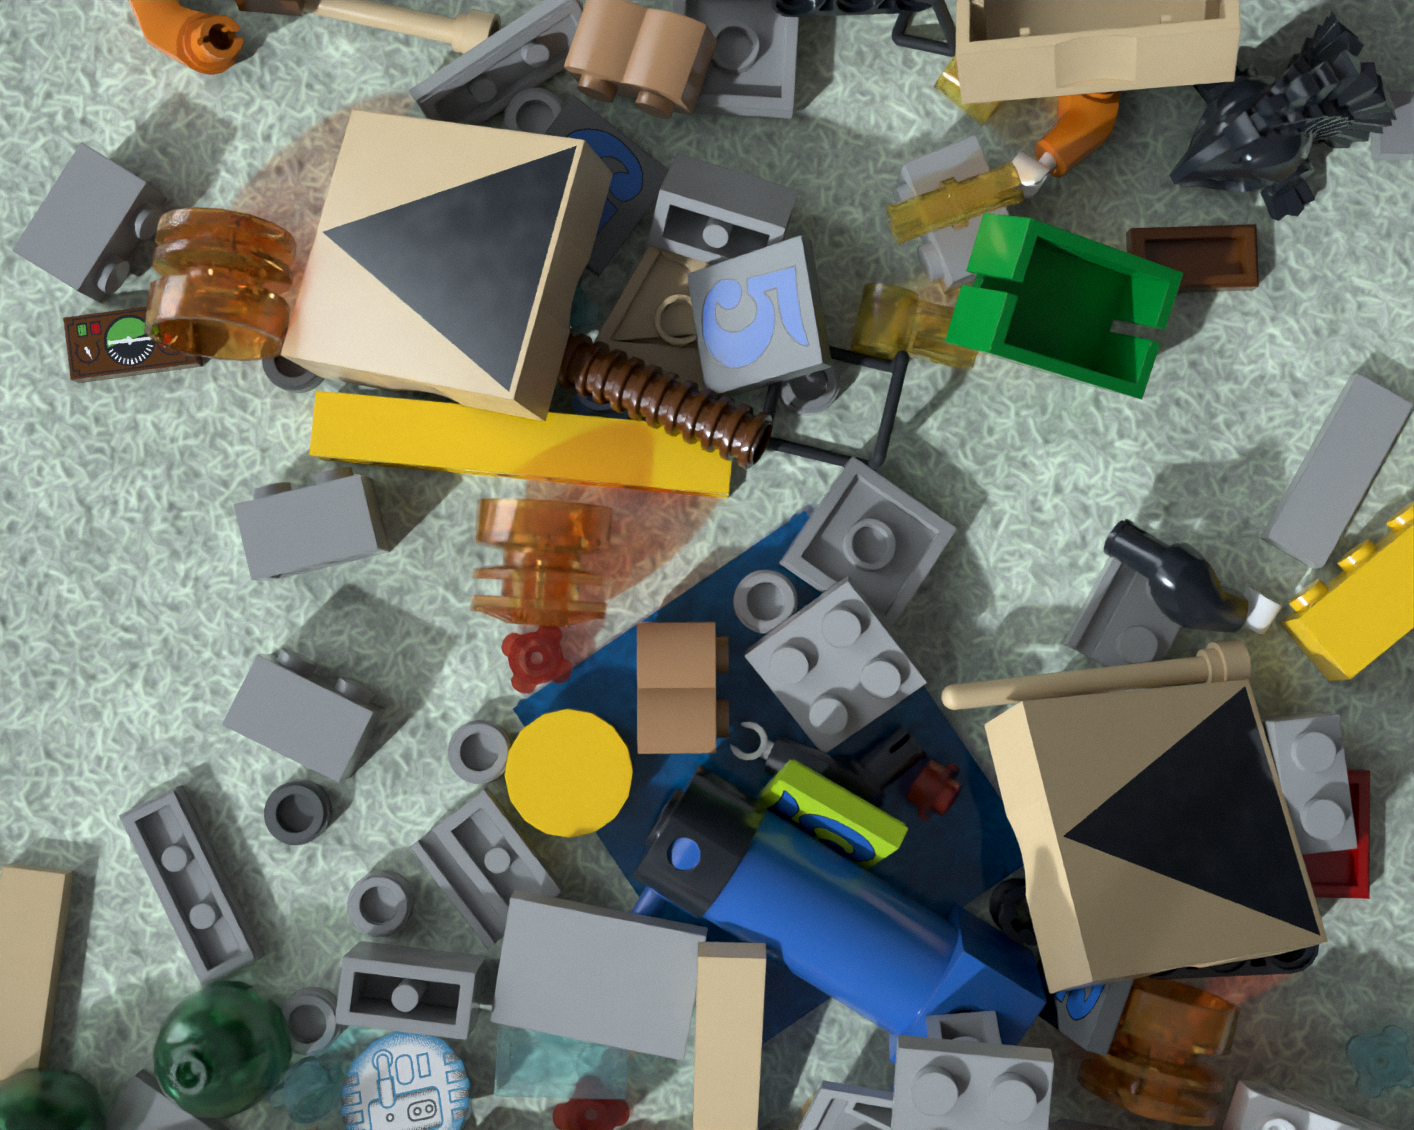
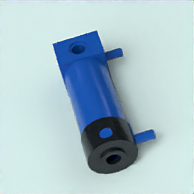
[631,763,1047,1092]

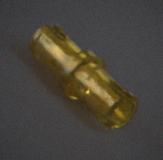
[885,161,1024,246]

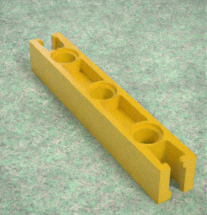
[309,391,732,499]

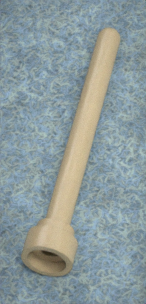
[303,0,501,55]
[941,639,1252,710]

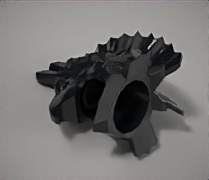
[1169,11,1397,221]

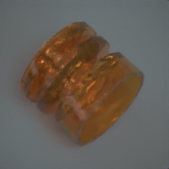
[144,207,297,361]
[470,498,613,627]
[1077,976,1241,1126]

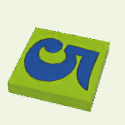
[757,759,908,870]

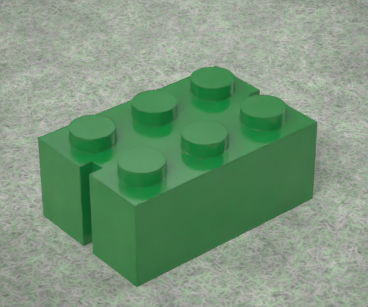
[944,213,1183,399]

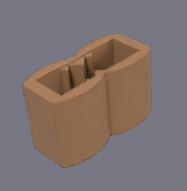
[564,0,717,119]
[637,621,729,754]

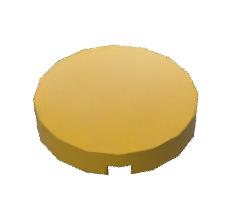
[504,708,634,838]

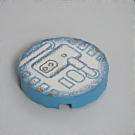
[340,1031,473,1130]

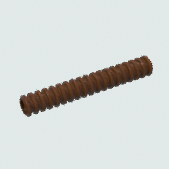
[557,327,773,469]

